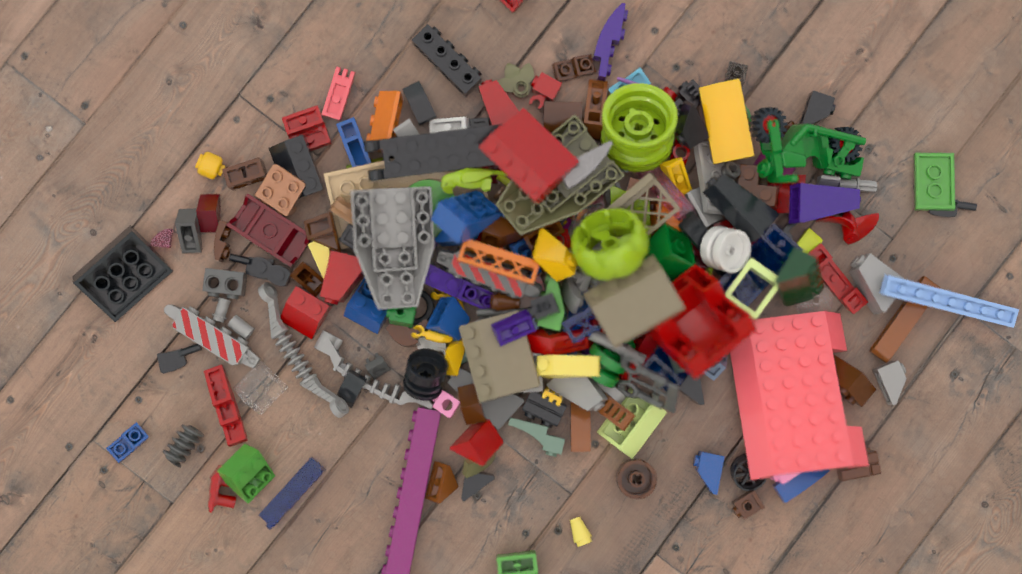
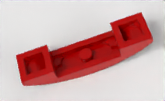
[808,243,868,314]

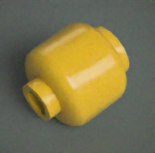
[195,151,225,180]

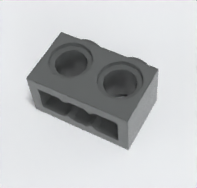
[202,268,247,299]

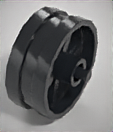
[730,453,767,491]

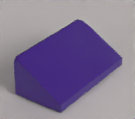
[491,310,536,346]

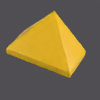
[445,338,465,376]

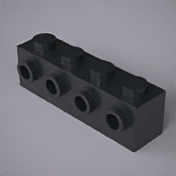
[412,24,482,98]

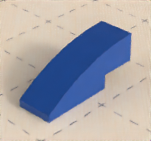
[336,117,372,167]
[772,469,830,503]

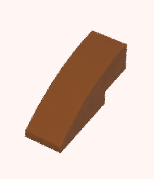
[570,401,591,452]

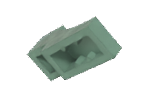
[508,417,565,457]

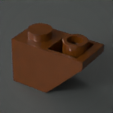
[481,216,523,248]

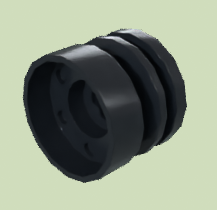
[403,348,448,401]

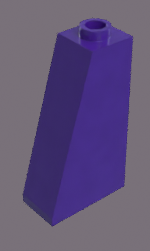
[789,183,861,224]

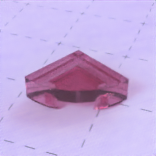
[150,229,173,248]

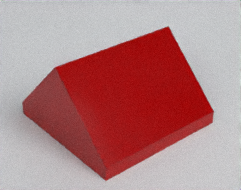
[450,419,504,466]

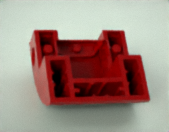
[647,264,757,379]

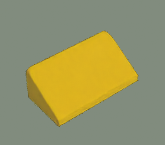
[659,157,692,200]

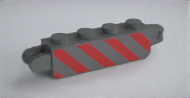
[436,248,542,299]

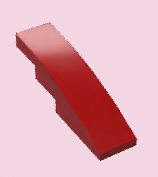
[204,364,248,447]

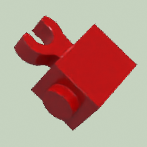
[529,72,562,110]

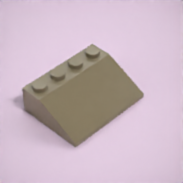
[583,255,685,349]
[459,310,541,403]

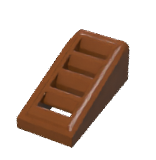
[597,393,636,431]

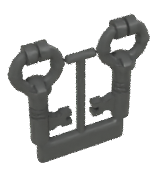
[618,356,679,413]

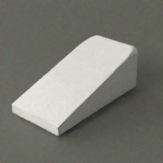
[429,117,470,133]

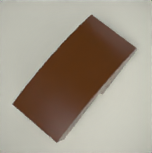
[552,54,596,82]
[214,220,231,262]

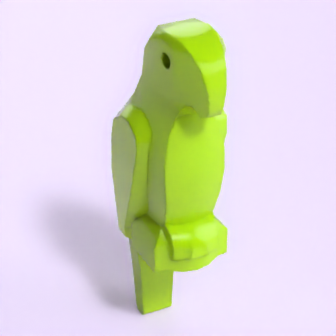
[441,168,508,194]

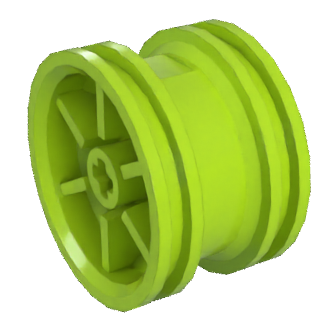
[601,83,678,172]

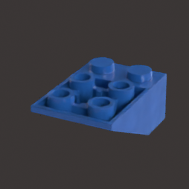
[431,190,503,244]
[344,277,387,334]

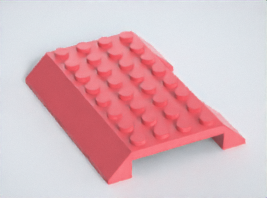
[730,311,869,480]

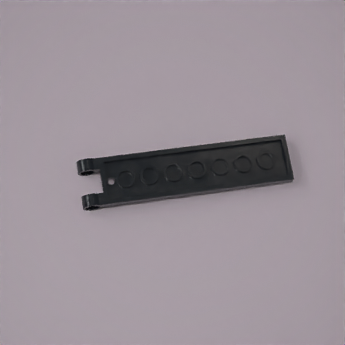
[364,119,538,181]

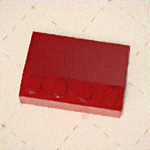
[479,108,580,205]

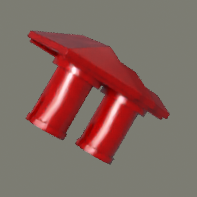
[208,465,236,513]

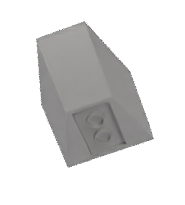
[350,186,434,309]

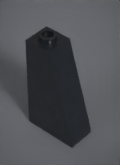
[702,174,779,243]

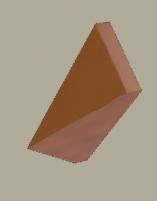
[425,461,459,504]

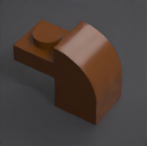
[386,319,428,348]

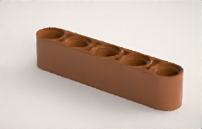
[869,276,940,363]

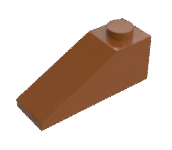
[583,79,608,140]

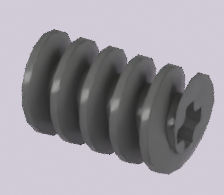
[162,424,204,468]

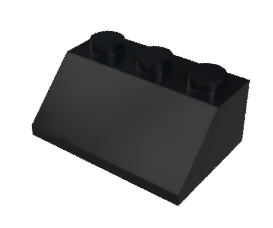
[268,135,325,198]

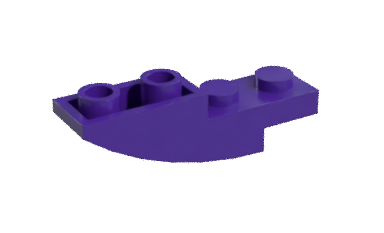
[593,3,628,81]
[424,264,494,309]

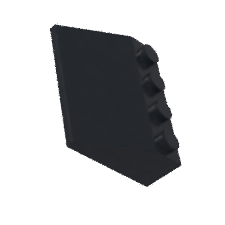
[72,225,173,322]

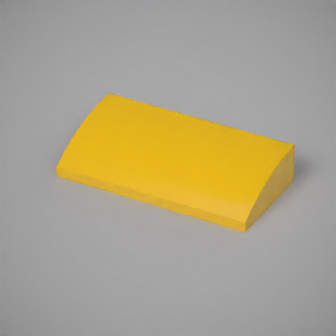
[698,79,754,164]

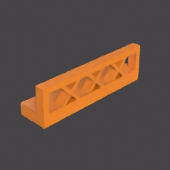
[457,240,539,285]

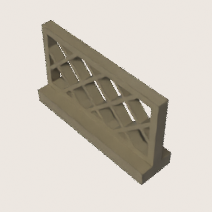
[605,172,681,239]

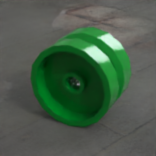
[585,342,630,388]

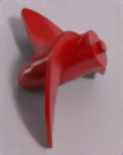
[816,211,879,245]

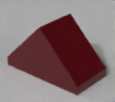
[196,194,221,233]

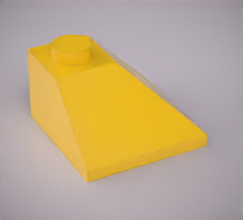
[533,228,577,282]

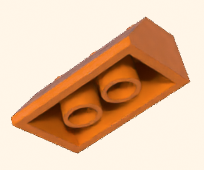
[366,91,404,153]

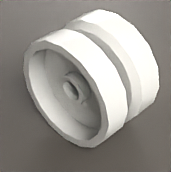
[700,226,751,273]

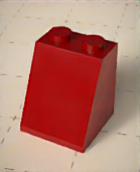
[320,251,364,305]

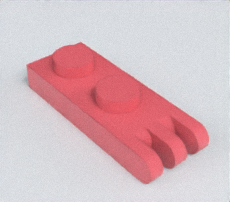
[322,66,355,121]

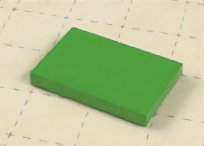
[914,153,955,211]

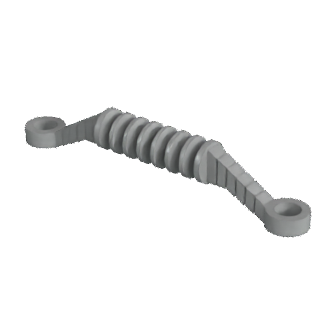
[258,282,349,418]

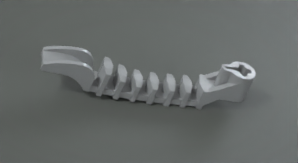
[314,330,434,409]

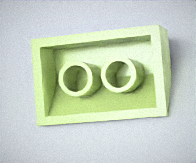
[597,387,667,459]

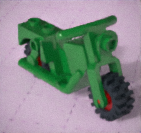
[748,107,866,183]

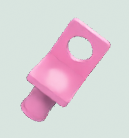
[431,391,460,418]

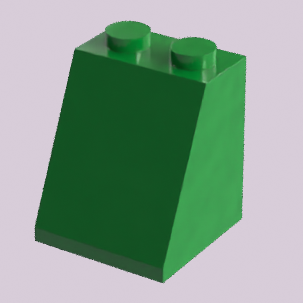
[643,223,695,283]

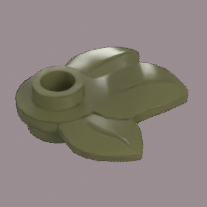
[498,63,534,98]

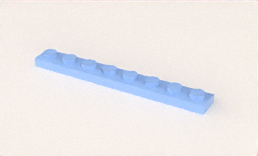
[880,274,1019,328]

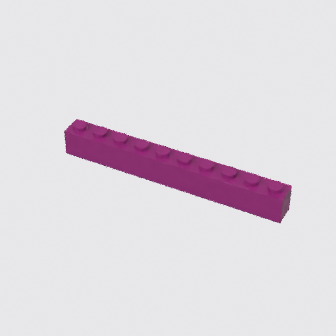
[381,407,441,574]

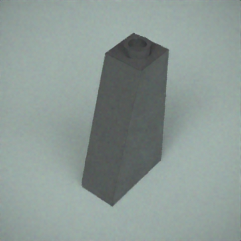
[447,368,525,430]

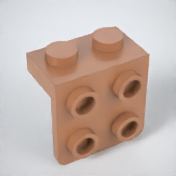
[255,164,306,217]

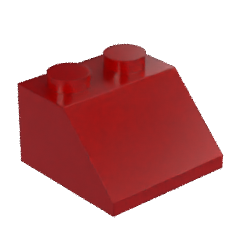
[280,286,332,340]

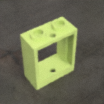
[725,258,778,320]

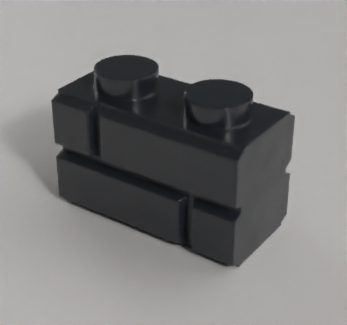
[522,392,567,428]

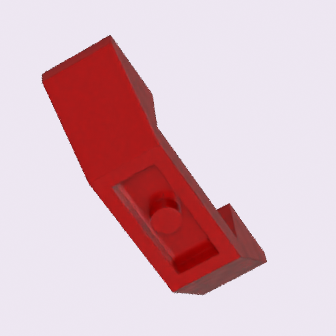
[527,319,597,355]

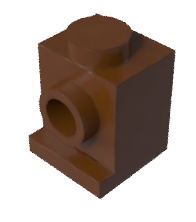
[732,491,765,520]

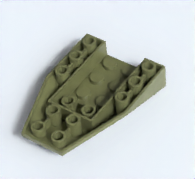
[496,114,625,235]

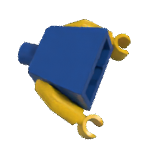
[411,288,470,343]

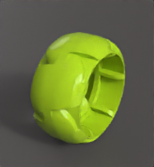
[571,208,649,280]

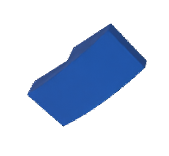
[106,422,149,463]

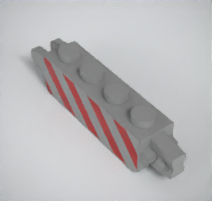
[164,304,261,368]

